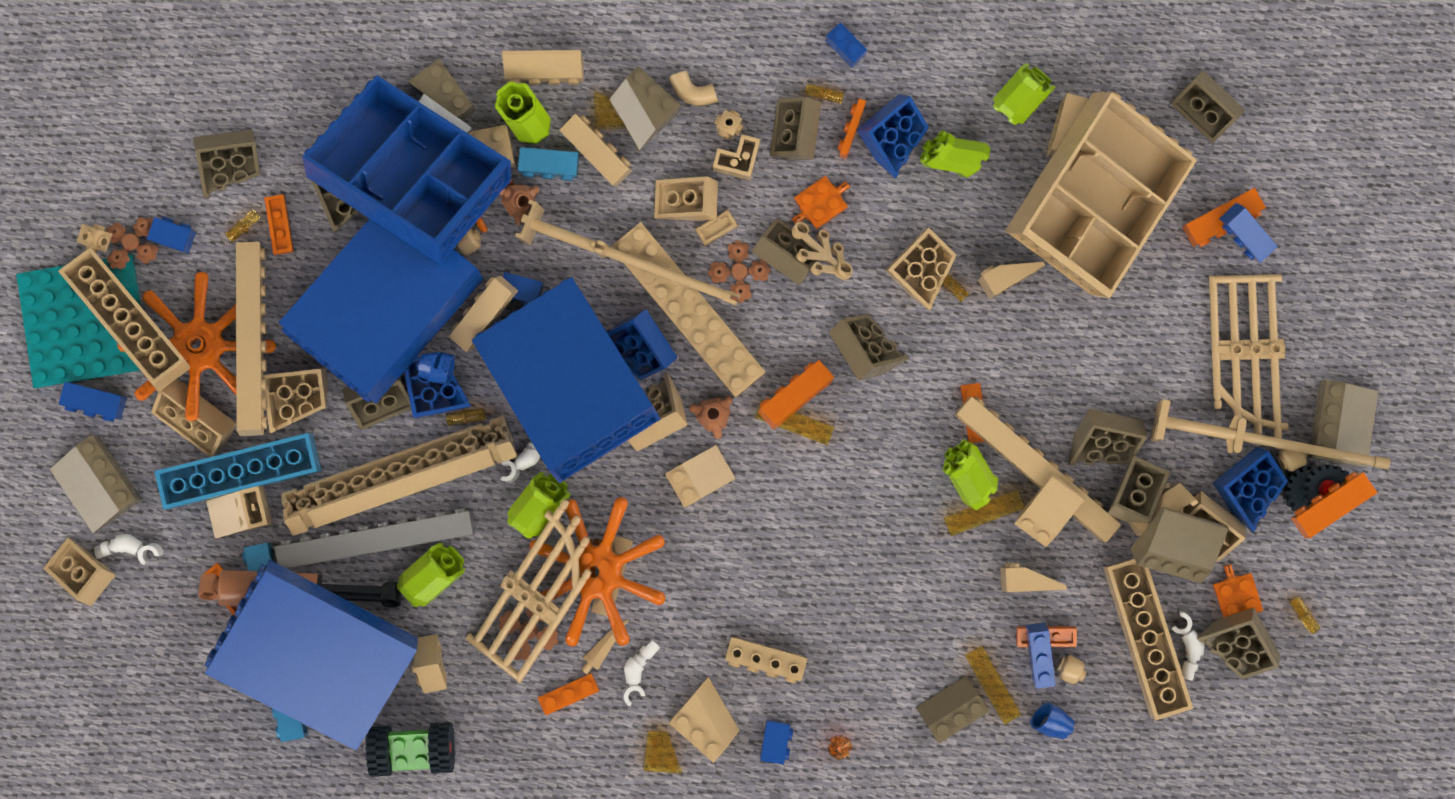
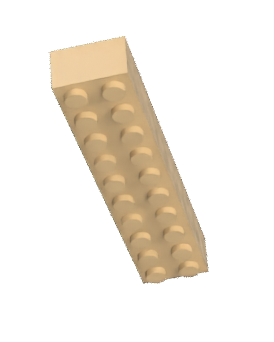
[611,222,766,399]

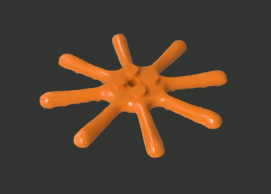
[117,271,276,421]
[529,497,666,647]

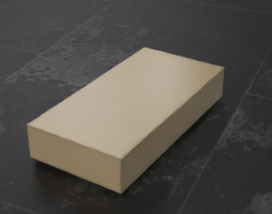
[695,210,738,246]

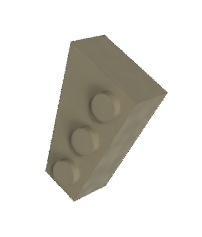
[407,59,476,120]

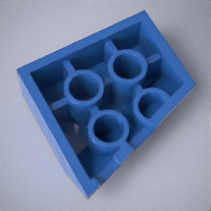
[857,94,929,178]
[606,309,678,380]
[404,356,472,419]
[1212,447,1288,533]

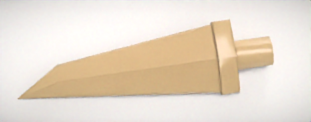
[581,619,629,674]

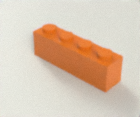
[1182,188,1266,248]
[758,360,834,430]
[1291,471,1378,538]

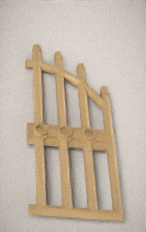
[1209,274,1288,450]
[466,499,592,683]

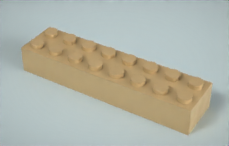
[58,247,191,392]
[1103,557,1193,720]

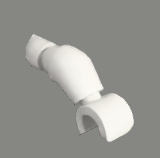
[500,438,540,483]
[94,534,163,565]
[1171,611,1205,681]
[623,640,661,707]

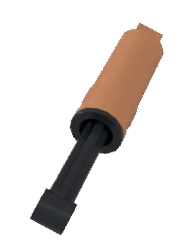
[198,570,402,608]

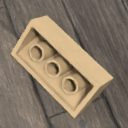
[502,50,584,85]
[151,379,236,457]

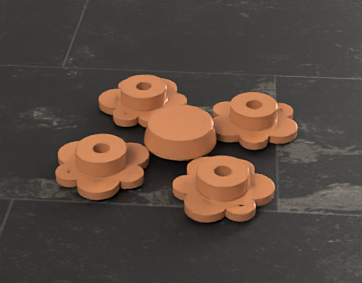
[106,217,158,269]
[708,240,771,303]
[499,609,558,660]

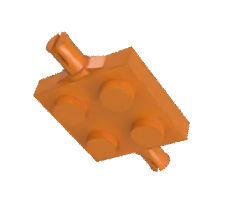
[792,176,850,230]
[1212,564,1264,618]

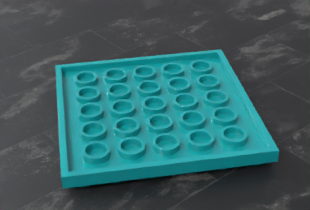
[16,254,141,389]

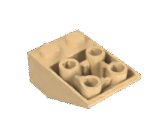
[206,486,273,539]

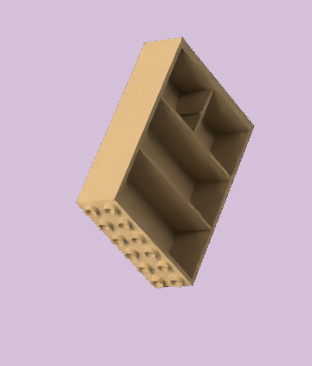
[1005,91,1197,299]

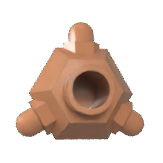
[500,185,539,226]
[689,396,733,439]

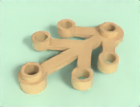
[792,222,852,280]

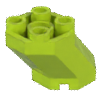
[993,63,1056,125]
[495,82,551,145]
[919,130,991,178]
[942,439,998,511]
[507,472,571,539]
[397,542,465,607]

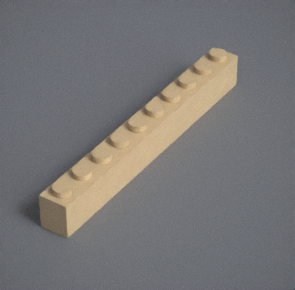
[236,242,267,436]
[954,396,1121,543]

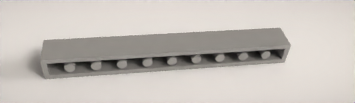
[275,508,475,569]

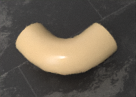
[669,71,718,106]

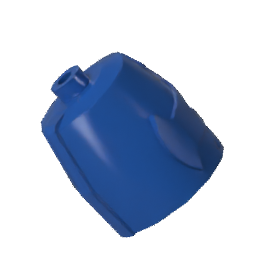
[416,352,455,385]
[1030,702,1075,740]

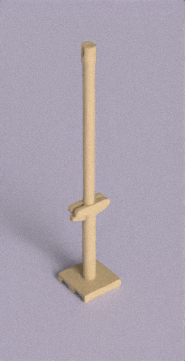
[515,200,740,305]
[1150,399,1390,470]

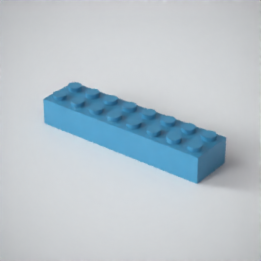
[154,433,322,510]

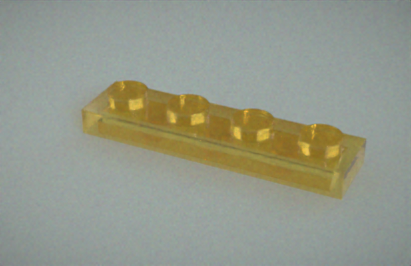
[755,400,835,446]
[943,490,1024,536]
[964,646,1021,725]

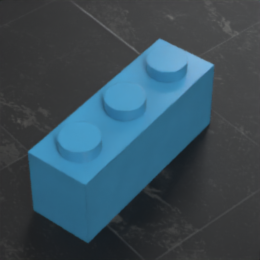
[518,147,580,181]

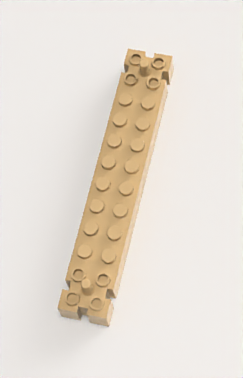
[281,415,517,536]

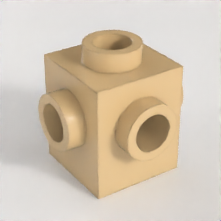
[714,110,744,140]
[76,223,112,253]

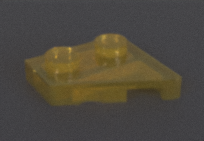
[594,92,627,130]
[643,730,682,774]

